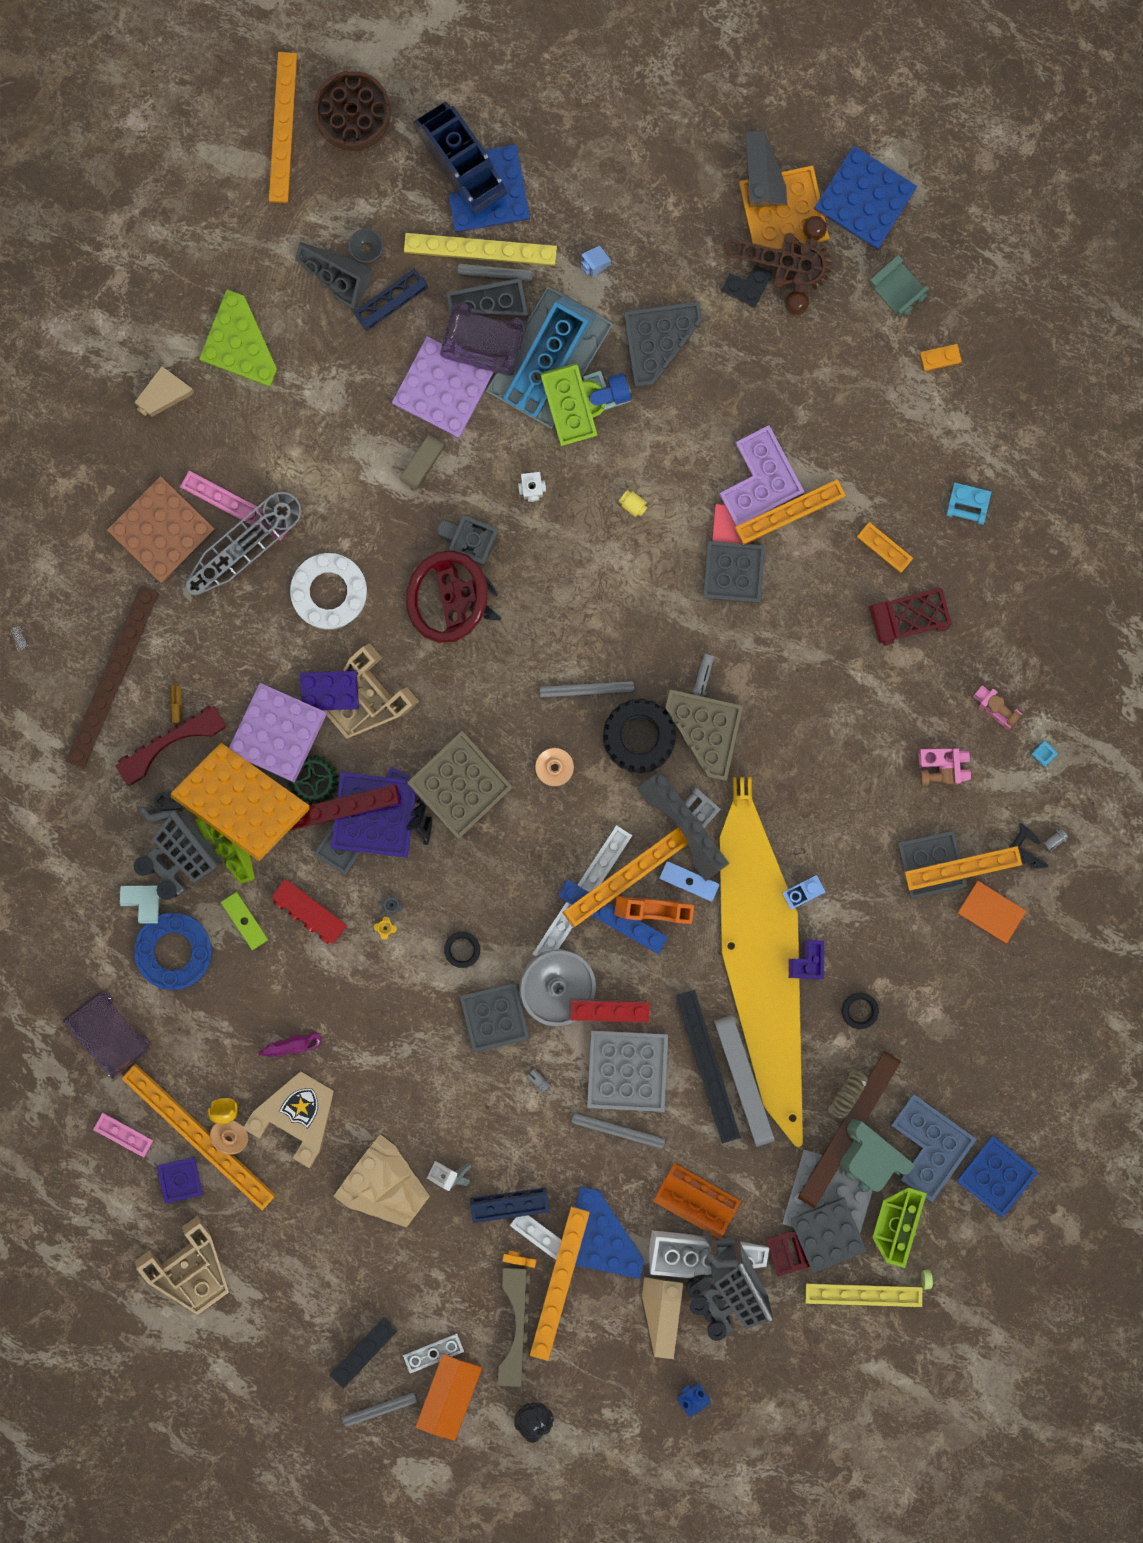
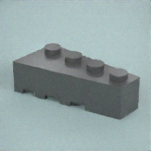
[446,278,528,317]

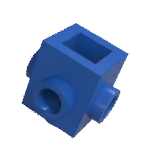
[676,1382,712,1417]

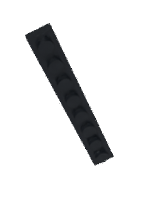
[676,990,741,1144]

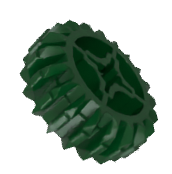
[288,754,339,806]

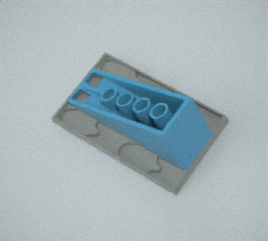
[486,286,614,429]

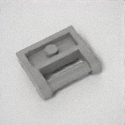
[684,787,721,828]

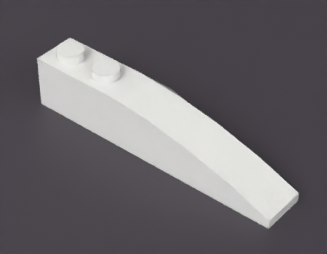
[649,1230,769,1278]

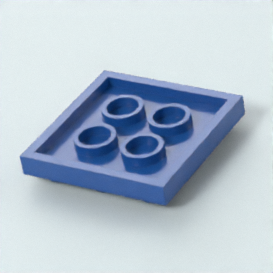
[956,1136,1038,1218]

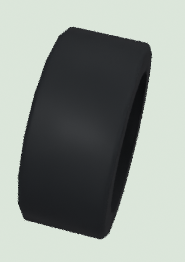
[444,932,480,968]
[842,993,879,1029]

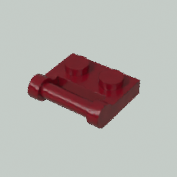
[766,1230,810,1277]

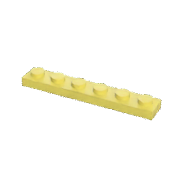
[805,1283,923,1307]

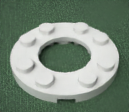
[290,553,367,630]

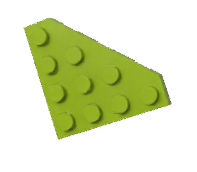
[199,290,277,388]

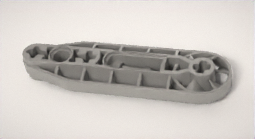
[185,492,301,595]

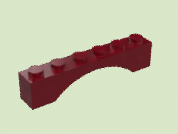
[115,706,227,786]

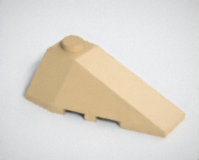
[642,1277,683,1359]

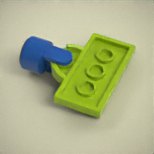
[540,363,633,446]

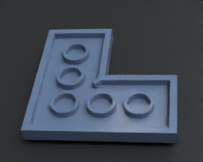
[891,1094,977,1202]

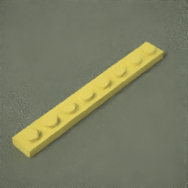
[404,233,557,266]

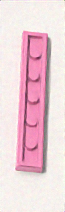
[180,471,287,541]

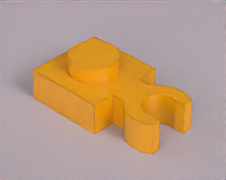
[502,1250,536,1268]

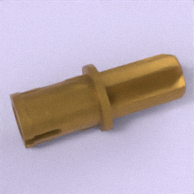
[168,685,184,723]

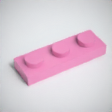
[93,1113,154,1158]

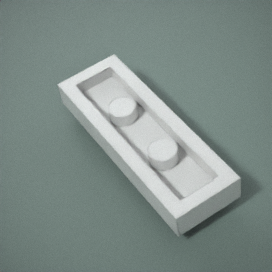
[510,1215,562,1260]

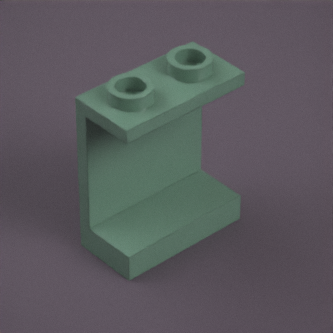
[869,255,929,317]

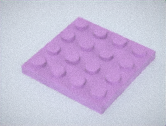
[392,336,494,439]
[229,683,327,783]

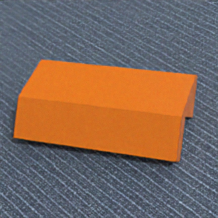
[653,1163,741,1239]
[415,1354,483,1441]

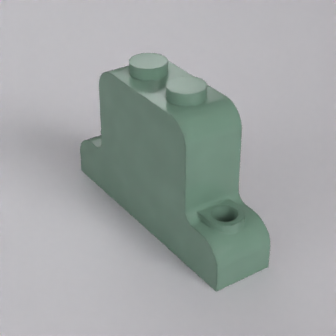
[840,1119,915,1192]

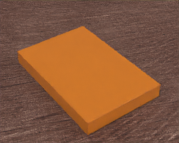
[957,881,1027,944]

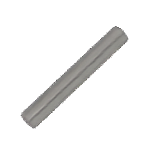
[457,264,533,281]
[342,1393,417,1427]

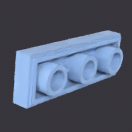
[659,861,720,902]

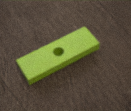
[221,892,268,951]

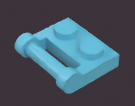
[946,483,991,525]

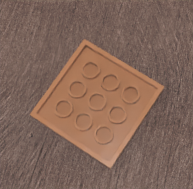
[107,476,215,584]

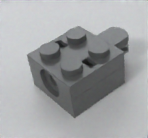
[438,515,499,567]

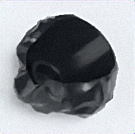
[514,1403,554,1443]

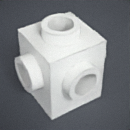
[518,472,546,502]

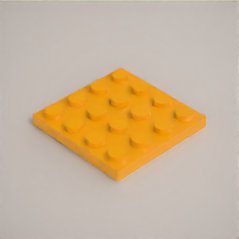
[739,166,830,254]

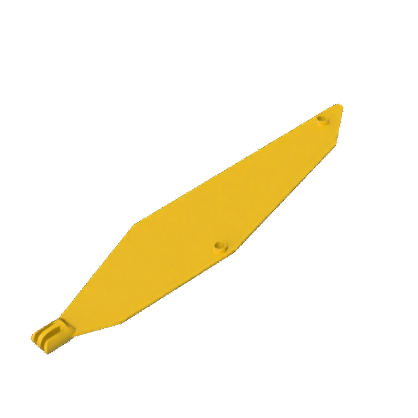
[720,777,803,1147]

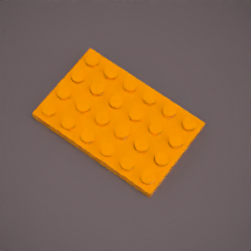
[171,743,309,861]

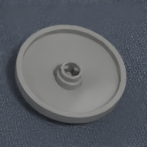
[519,949,596,1026]

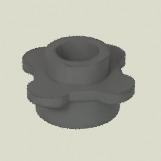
[381,894,403,917]

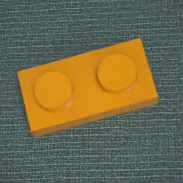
[920,344,962,372]

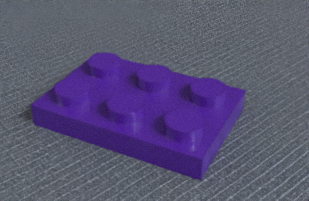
[300,670,359,710]

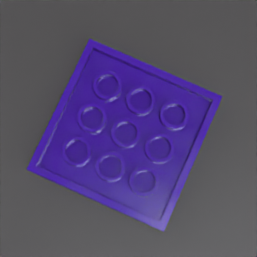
[331,772,416,858]

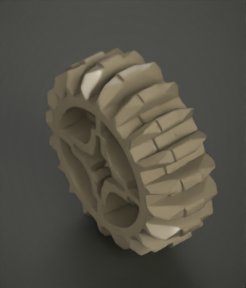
[828,1069,868,1120]

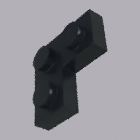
[721,265,772,308]

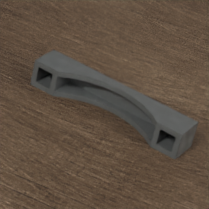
[637,771,730,881]

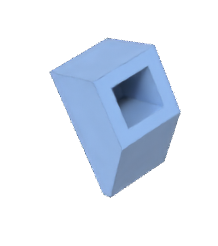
[581,246,611,278]
[783,875,825,910]

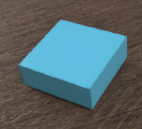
[1031,740,1058,768]

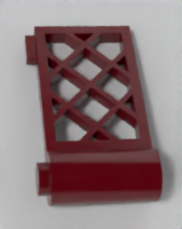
[869,588,952,646]

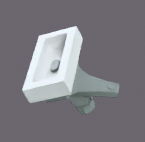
[427,1161,471,1191]

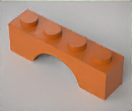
[614,896,695,924]

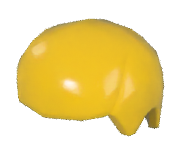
[208,1098,238,1125]

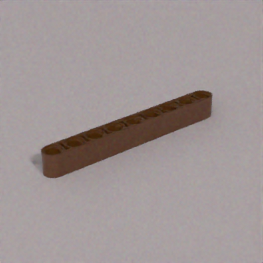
[798,1051,901,1208]

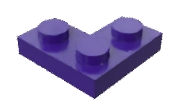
[788,940,824,979]

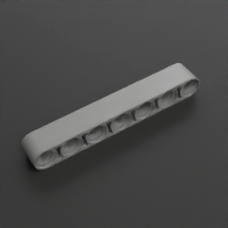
[714,1015,775,1147]

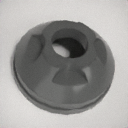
[349,229,383,264]

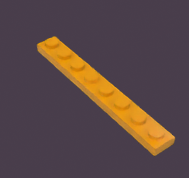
[269,52,297,203]
[562,827,688,928]
[530,1206,590,1361]

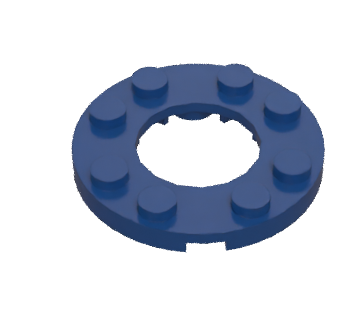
[134,913,212,990]

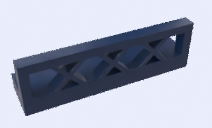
[353,268,428,332]
[470,1187,550,1223]

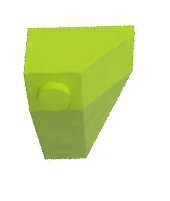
[195,817,255,884]

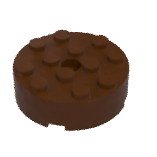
[314,71,391,151]

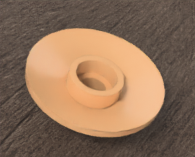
[535,748,574,786]
[210,1121,248,1154]

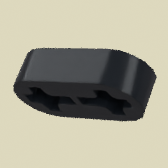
[154,792,185,810]

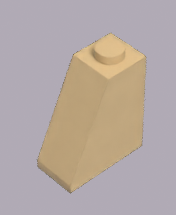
[134,367,194,417]

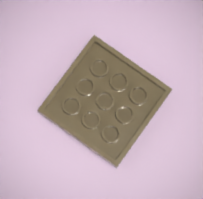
[406,731,513,839]

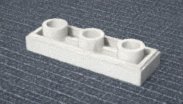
[403,1333,464,1374]

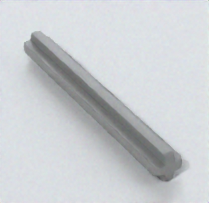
[539,681,634,697]
[572,1113,665,1149]

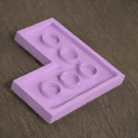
[719,425,805,526]

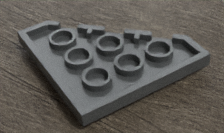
[624,301,702,388]

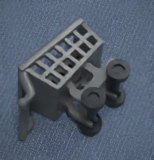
[133,805,223,900]
[686,1230,773,1341]

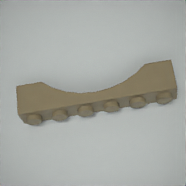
[498,1267,530,1387]

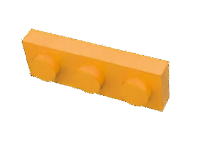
[856,522,913,574]

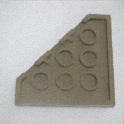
[664,689,743,781]

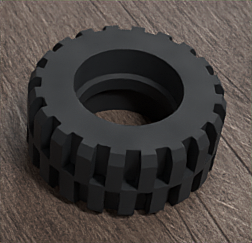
[603,698,676,773]

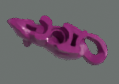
[258,1032,321,1057]

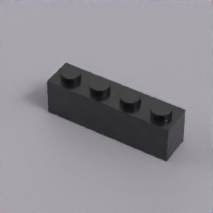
[330,1317,398,1389]

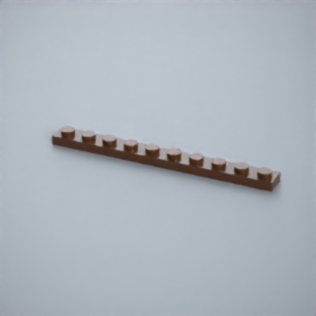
[66,586,159,769]

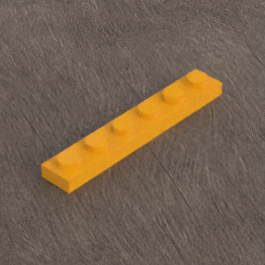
[735,479,846,545]
[904,846,1022,891]

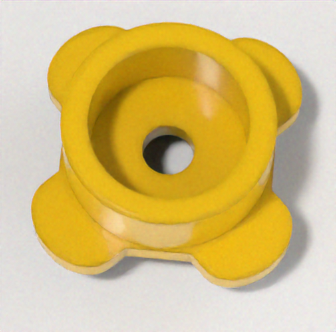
[374,917,397,940]

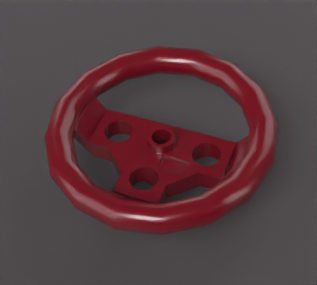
[406,550,487,643]

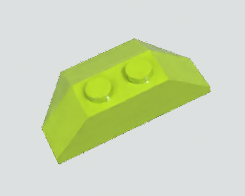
[872,1188,927,1268]

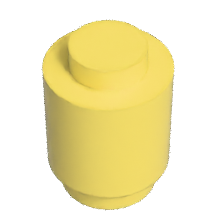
[619,490,648,517]

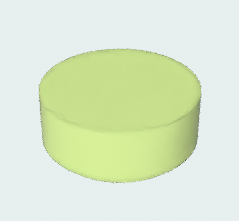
[921,1270,933,1290]

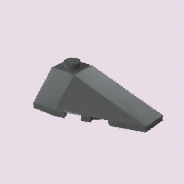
[746,131,787,207]
[295,242,373,309]

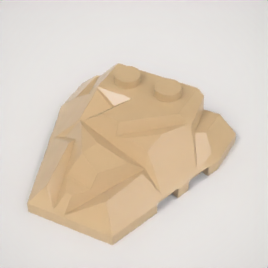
[334,1134,430,1227]

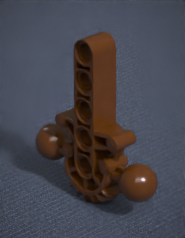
[723,216,832,315]

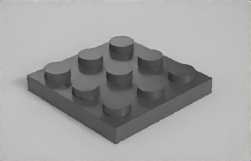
[703,541,765,603]
[898,831,967,899]
[460,983,530,1053]
[791,1197,867,1273]

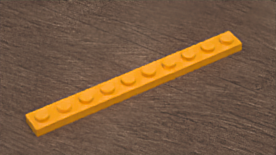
[122,1064,276,1211]

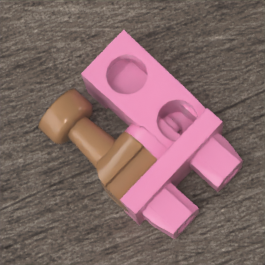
[973,685,1022,730]
[918,748,971,786]

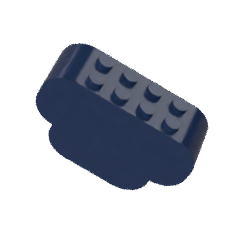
[413,101,507,215]

